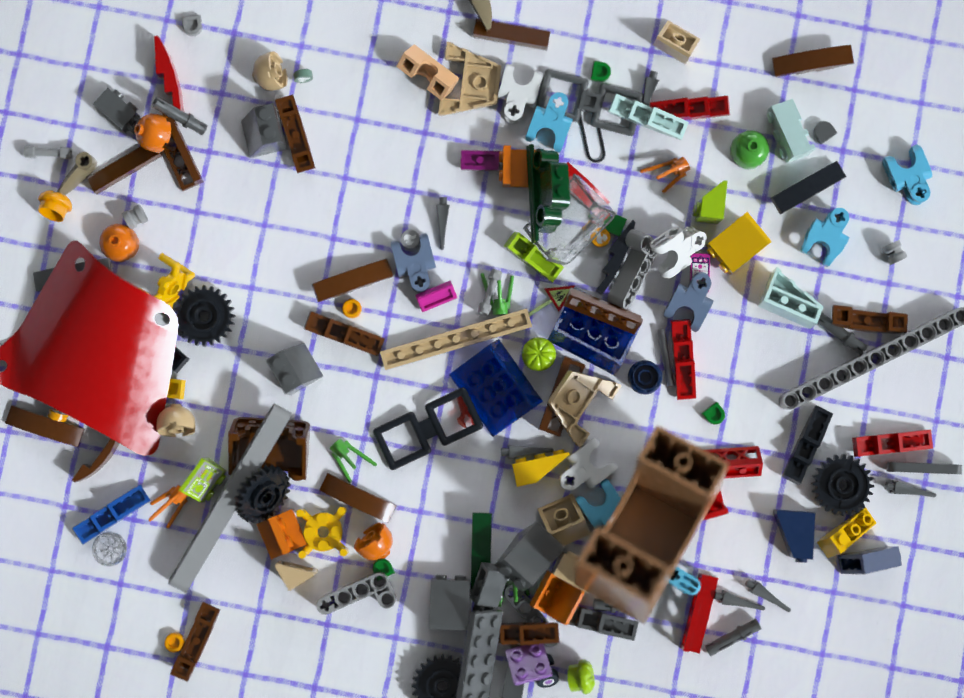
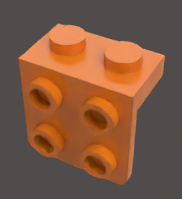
[499,145,535,188]
[529,570,584,625]

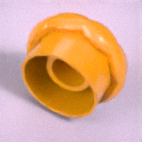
[38,190,72,222]

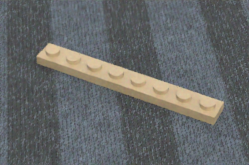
[380,308,532,370]

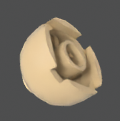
[252,51,288,91]
[157,404,195,437]

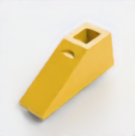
[512,449,569,487]
[817,507,876,558]

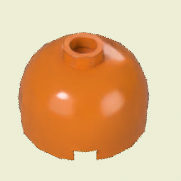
[134,113,171,153]
[99,224,139,262]
[354,522,393,561]

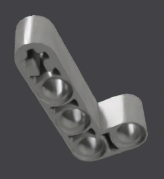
[608,229,657,309]
[317,572,396,615]

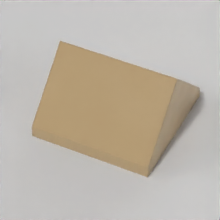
[653,20,700,64]
[275,560,318,591]

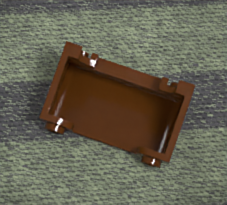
[228,417,310,481]

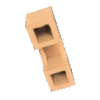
[396,44,459,101]

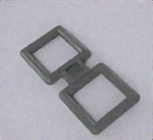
[535,69,644,136]

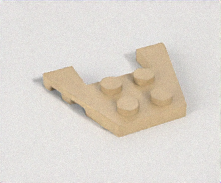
[438,42,501,116]
[547,370,622,448]

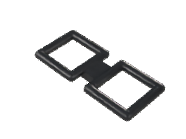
[373,387,483,470]

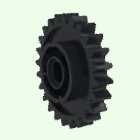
[174,285,236,347]
[811,454,874,516]
[234,465,291,524]
[411,654,462,698]

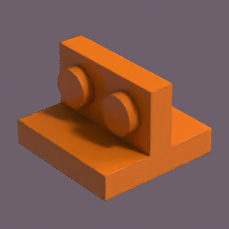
[256,509,307,560]

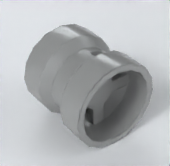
[122,204,148,229]
[882,240,908,265]

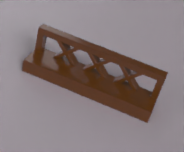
[162,113,204,192]
[564,287,643,335]
[539,357,585,437]

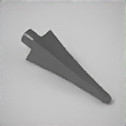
[643,71,659,106]
[436,197,450,250]
[501,445,554,459]
[885,480,937,497]
[745,579,791,612]
[714,590,765,610]

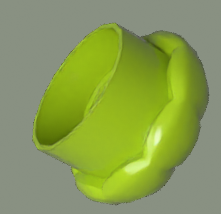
[522,337,556,371]
[568,659,595,694]

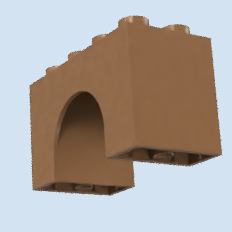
[575,425,729,625]

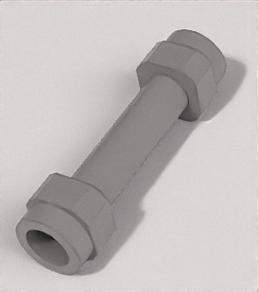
[24,146,72,159]
[478,269,502,316]

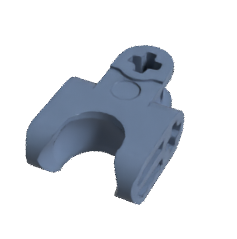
[391,233,436,293]
[664,272,714,332]

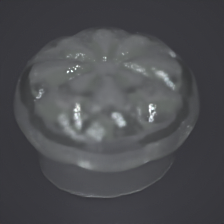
[92,532,127,566]

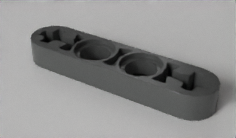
[886,462,962,474]
[504,584,557,647]

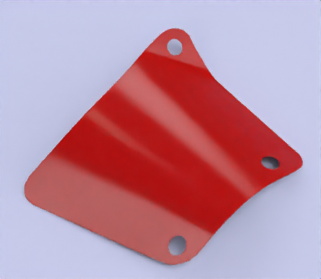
[0,241,178,456]

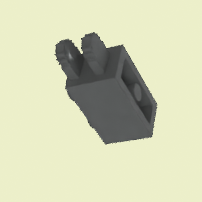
[93,88,141,134]
[470,562,509,611]

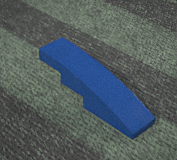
[72,485,151,545]

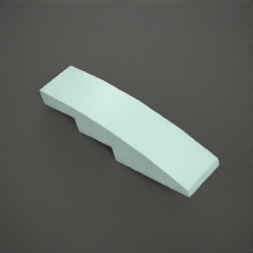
[608,94,689,140]

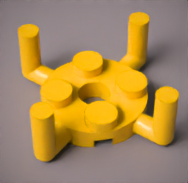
[139,253,195,309]
[296,506,349,559]

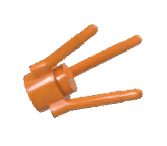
[640,157,690,193]
[148,485,188,528]

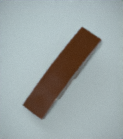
[772,44,854,78]
[312,258,393,302]
[303,311,385,356]
[498,622,560,645]

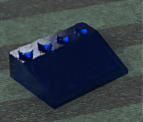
[547,287,641,376]
[449,339,543,437]

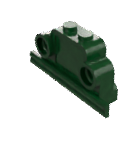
[526,144,570,243]

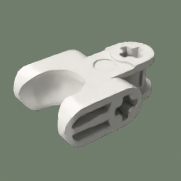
[498,64,543,124]
[650,226,707,278]
[559,438,618,490]

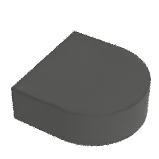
[814,121,837,144]

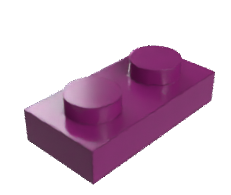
[461,150,499,171]

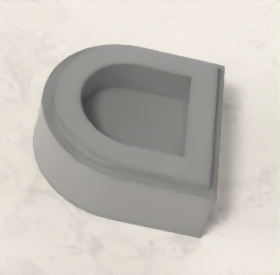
[181,15,203,36]

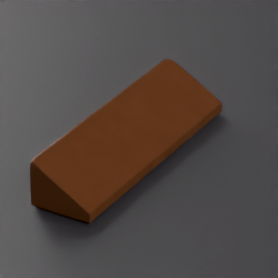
[473,18,550,50]
[87,146,162,194]

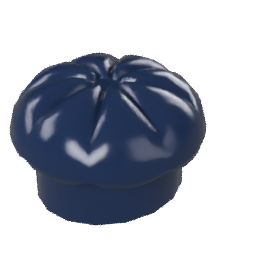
[628,360,662,395]

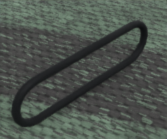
[579,115,606,163]

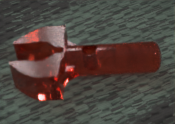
[456,396,474,428]

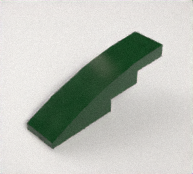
[471,512,492,589]

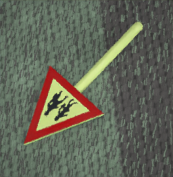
[528,285,575,317]

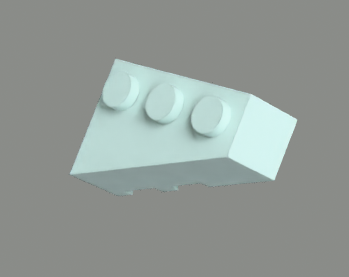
[767,99,816,163]
[758,267,823,329]

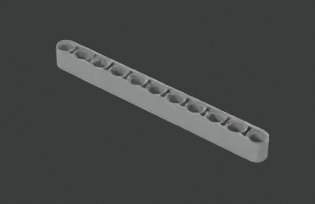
[778,307,964,410]
[168,403,292,593]

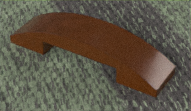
[275,94,316,174]
[832,305,908,334]
[5,405,84,447]
[72,439,119,482]
[319,473,397,523]
[170,602,221,682]

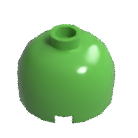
[730,130,769,169]

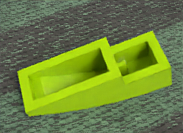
[503,231,564,282]

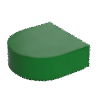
[590,61,611,82]
[605,214,627,237]
[701,402,725,425]
[373,559,395,581]

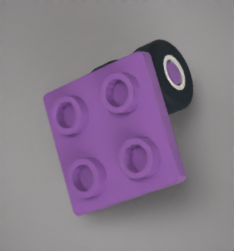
[505,644,559,688]

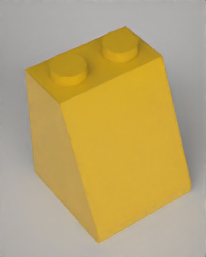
[706,212,772,275]

